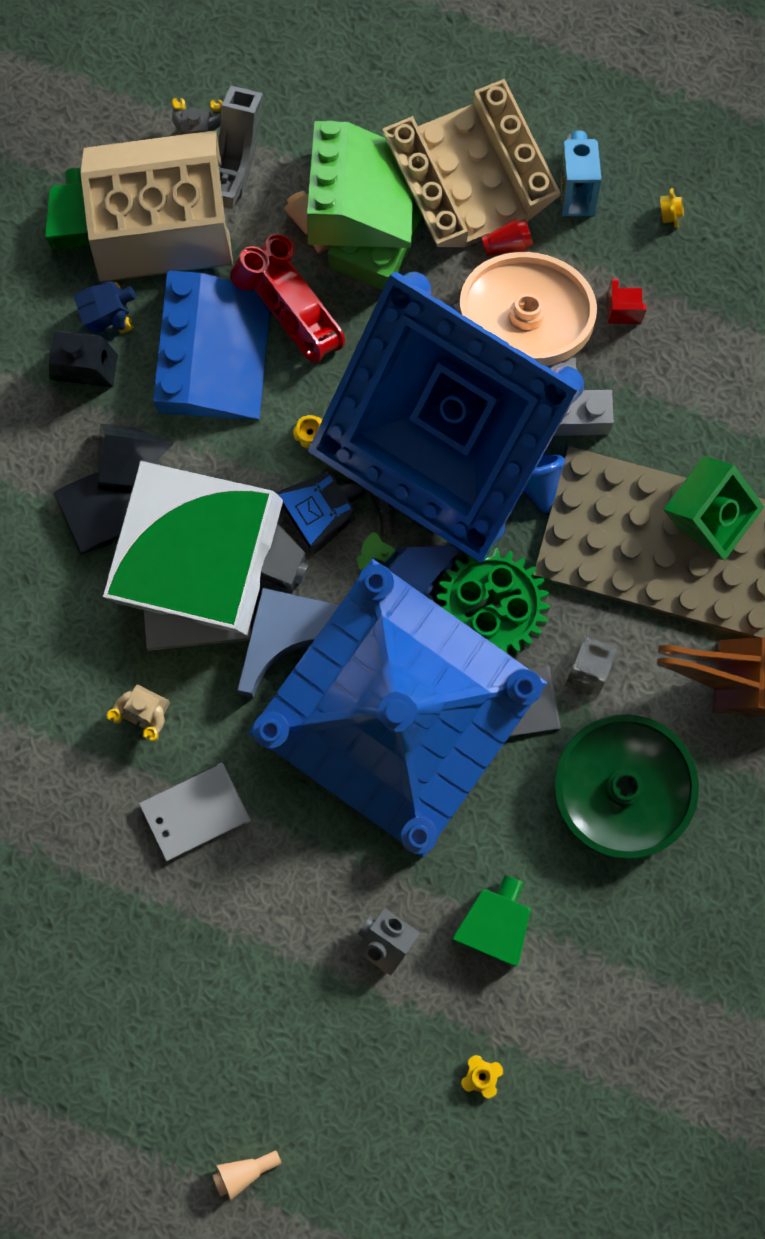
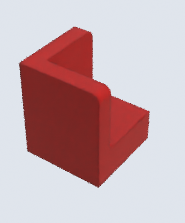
[607,279,647,324]

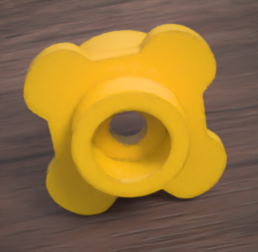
[660,188,684,228]
[462,1055,503,1098]

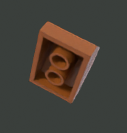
[657,637,765,718]

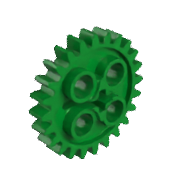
[435,548,550,656]

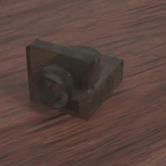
[565,636,618,699]

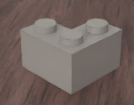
[546,358,614,436]

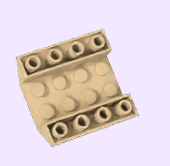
[382,79,561,248]
[81,130,233,282]

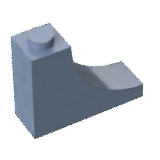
[238,588,339,698]

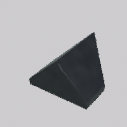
[97,423,174,490]

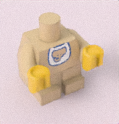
[106,685,170,742]

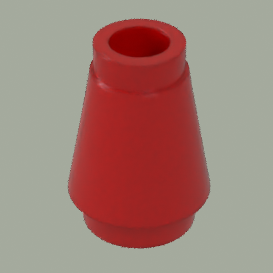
[482,218,533,256]

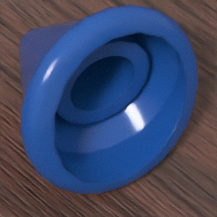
[523,455,565,514]

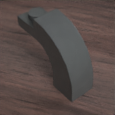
[218,86,263,209]

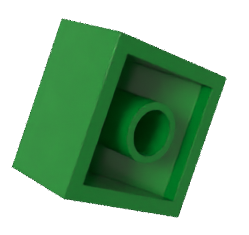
[663,456,764,561]

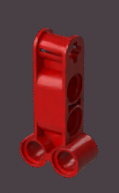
[230,234,345,363]

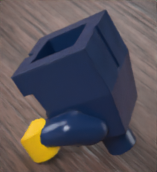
[73,281,136,334]

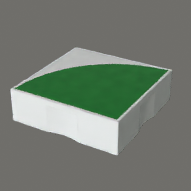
[103,461,283,635]

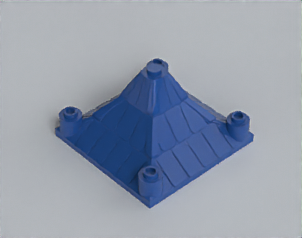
[308,272,584,563]
[248,558,548,858]

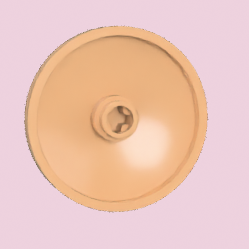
[459,252,597,366]

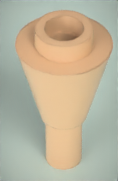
[284,191,329,253]
[212,1150,282,1201]

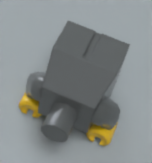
[171,98,223,135]

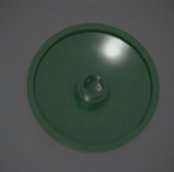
[554,714,699,859]

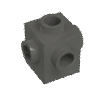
[355,908,420,976]

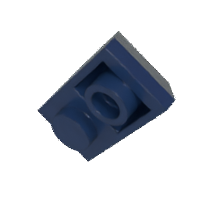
[383,545,460,596]

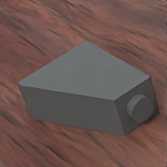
[260,524,309,591]

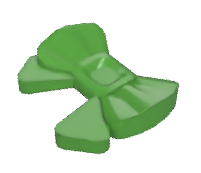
[356,532,395,571]

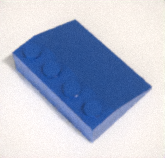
[153,271,270,421]

